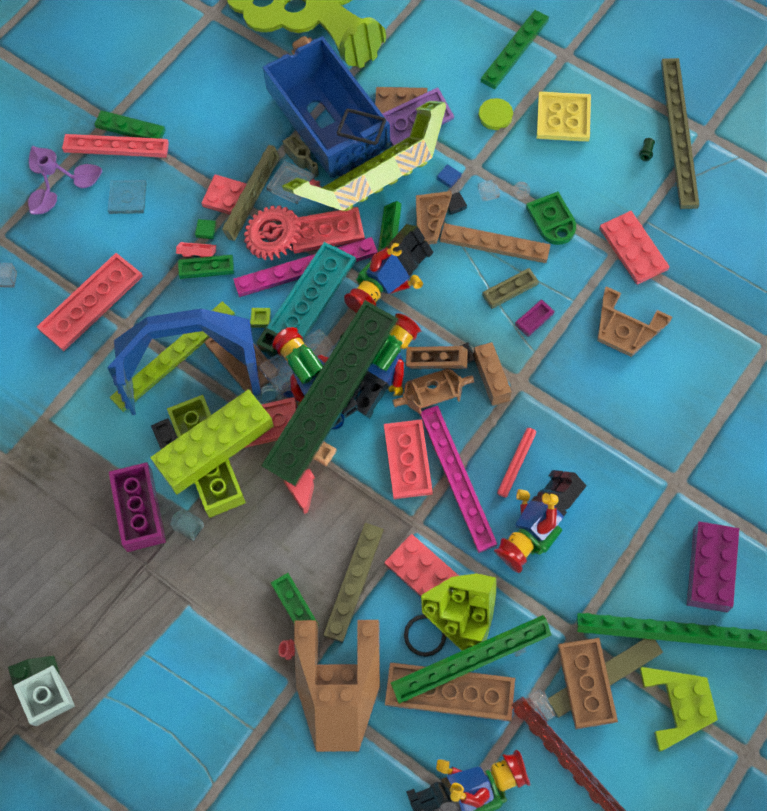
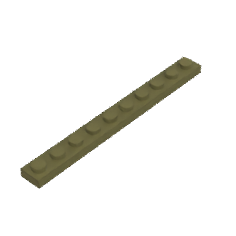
[661,58,699,209]

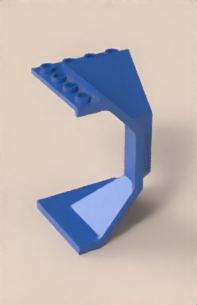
[107,309,261,415]

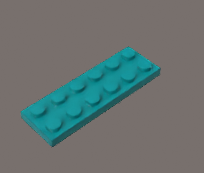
[267,242,356,341]

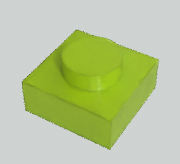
[250,308,271,328]

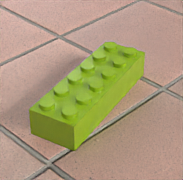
[150,389,274,495]
[167,395,246,518]

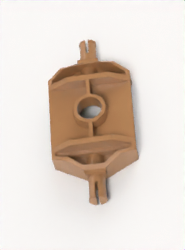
[392,369,474,414]

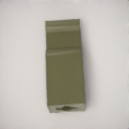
[283,133,319,178]

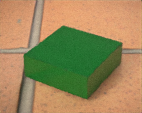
[195,219,216,239]

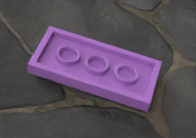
[382,87,454,146]

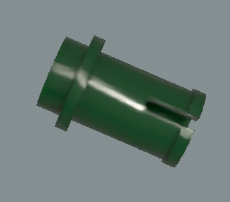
[639,138,655,161]

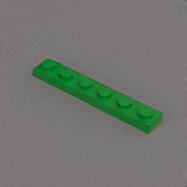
[481,10,549,89]

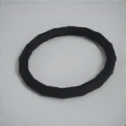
[404,614,446,657]

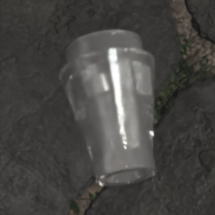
[526,688,556,722]

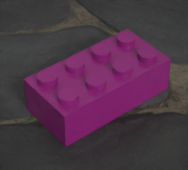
[109,462,166,552]
[686,521,740,613]

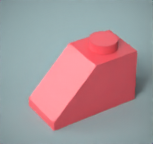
[284,469,315,514]

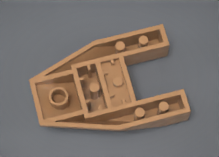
[294,620,380,752]

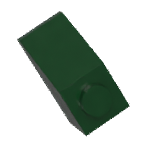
[8,655,60,687]

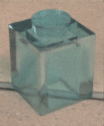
[171,508,204,542]

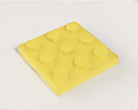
[537,92,591,142]

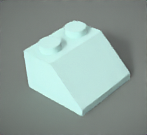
[14,666,75,726]

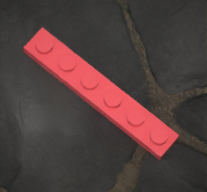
[62,134,169,158]

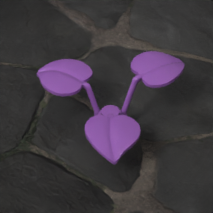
[28,146,102,215]

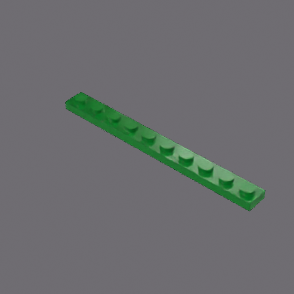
[576,613,767,650]

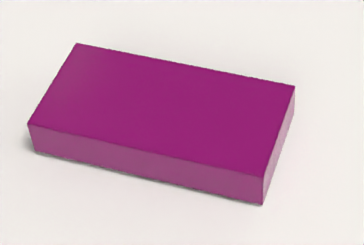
[515,299,555,337]

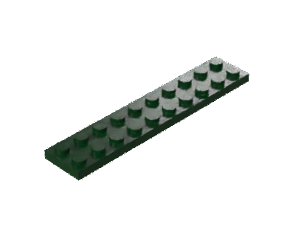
[261,300,399,487]

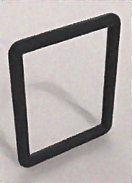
[337,109,386,145]

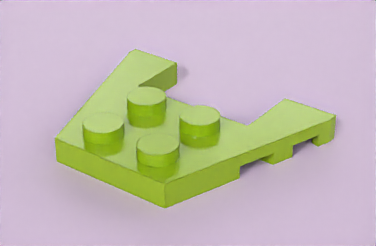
[639,667,718,752]

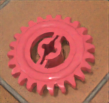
[244,205,301,260]

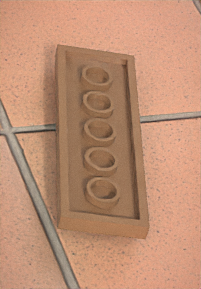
[385,662,515,722]

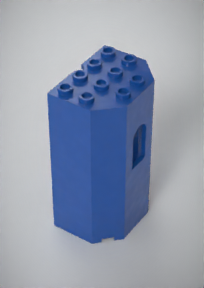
[262,36,390,178]

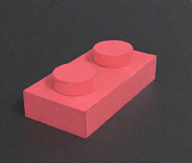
[176,242,216,258]

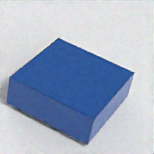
[437,164,461,188]

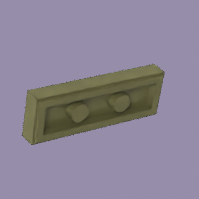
[482,268,539,309]

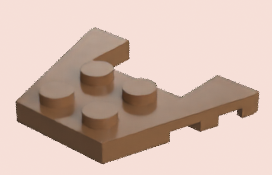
[597,286,672,357]

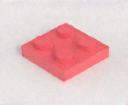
[202,175,247,215]

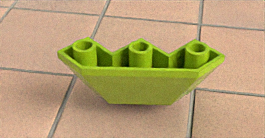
[421,573,496,651]

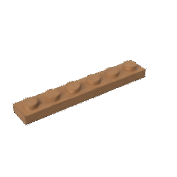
[440,223,551,263]

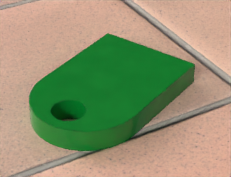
[526,191,576,245]

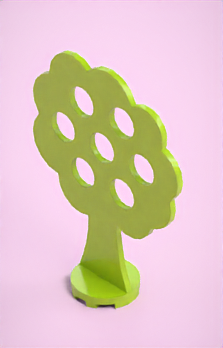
[227,0,386,68]

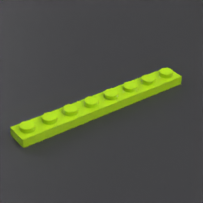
[110,301,236,412]

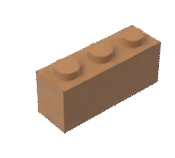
[474,342,512,406]
[406,346,468,369]

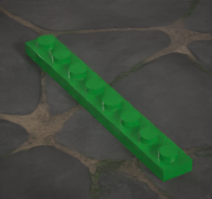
[390,615,552,704]

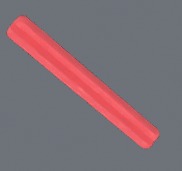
[497,428,536,498]

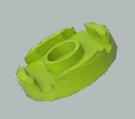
[478,98,513,130]

